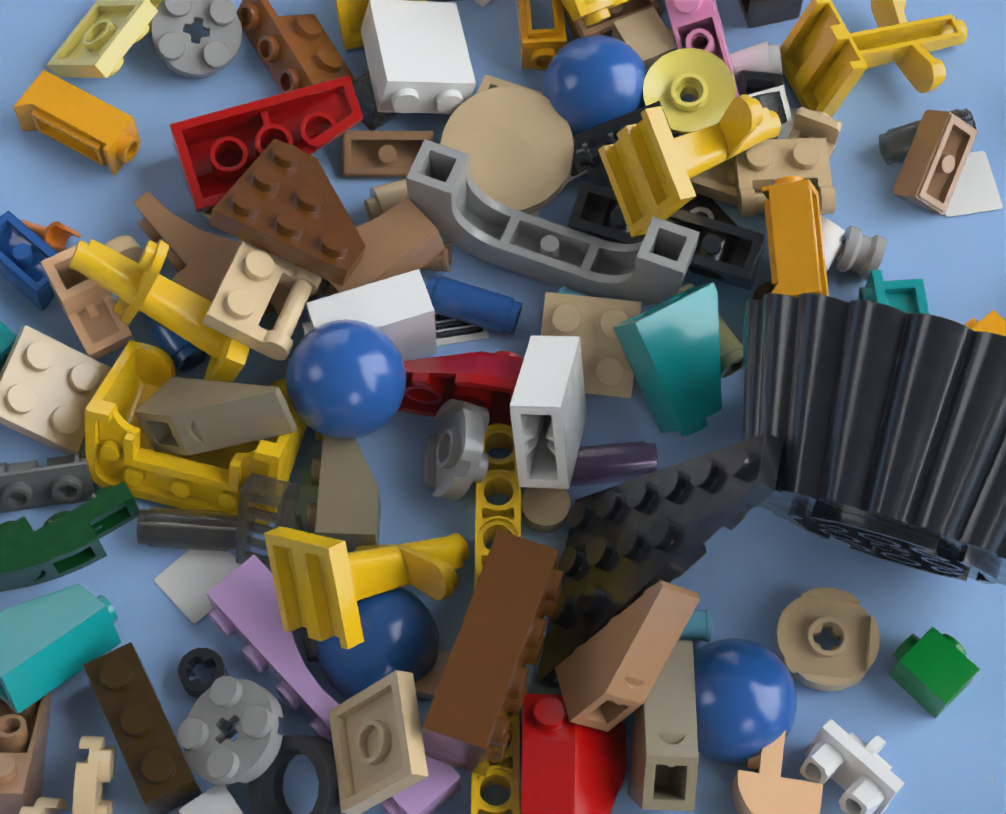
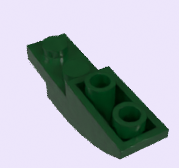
[0,481,141,592]

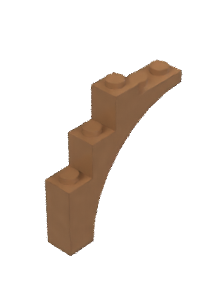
[133,191,446,316]

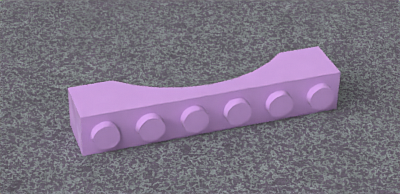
[206,554,461,814]

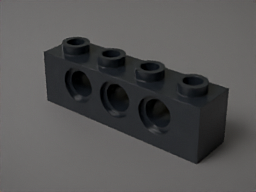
[568,180,765,291]

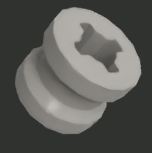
[833,225,887,281]

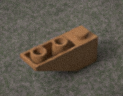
[555,580,700,732]
[0,691,52,814]

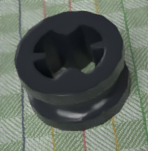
[178,648,227,699]

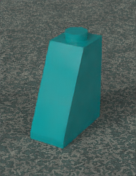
[613,282,722,437]
[0,584,121,714]

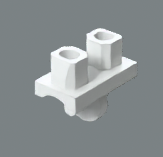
[800,719,905,814]

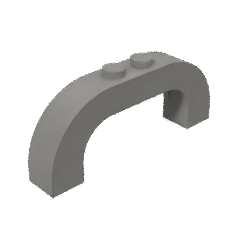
[406,139,700,306]

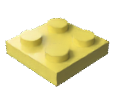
[46,0,158,78]

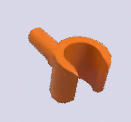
[20,220,81,253]

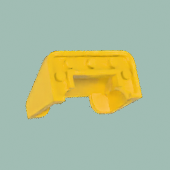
[85,340,307,527]

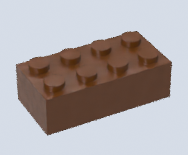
[422,530,564,777]

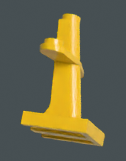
[780,0,967,118]
[598,94,781,237]
[69,239,250,382]
[264,526,469,649]

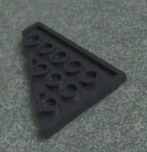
[536,432,783,688]

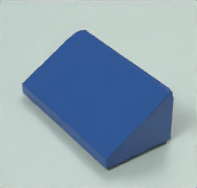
[0,210,58,311]

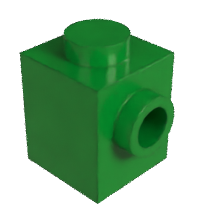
[889,626,980,719]

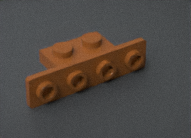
[236,0,355,93]

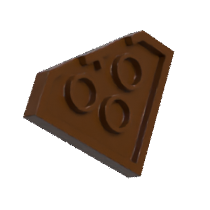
[209,139,366,286]

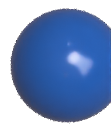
[542,35,648,136]
[286,319,406,439]
[316,587,439,699]
[693,638,797,764]

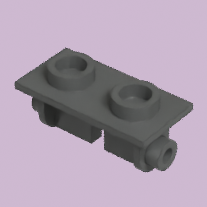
[0,452,95,513]

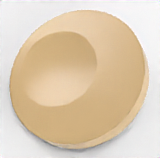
[440,86,574,214]

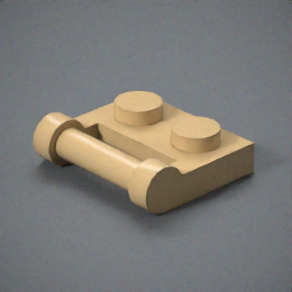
[733,137,836,217]
[202,240,322,360]

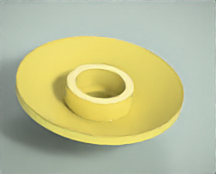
[643,48,736,134]

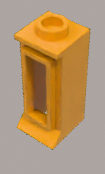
[516,0,567,70]
[13,70,141,175]
[761,176,829,298]

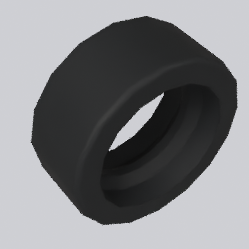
[248,735,346,814]

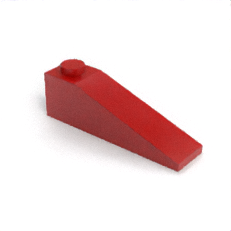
[170,75,363,213]
[398,350,524,427]
[520,693,627,814]

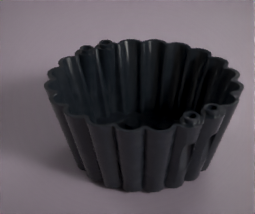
[741,293,1006,585]

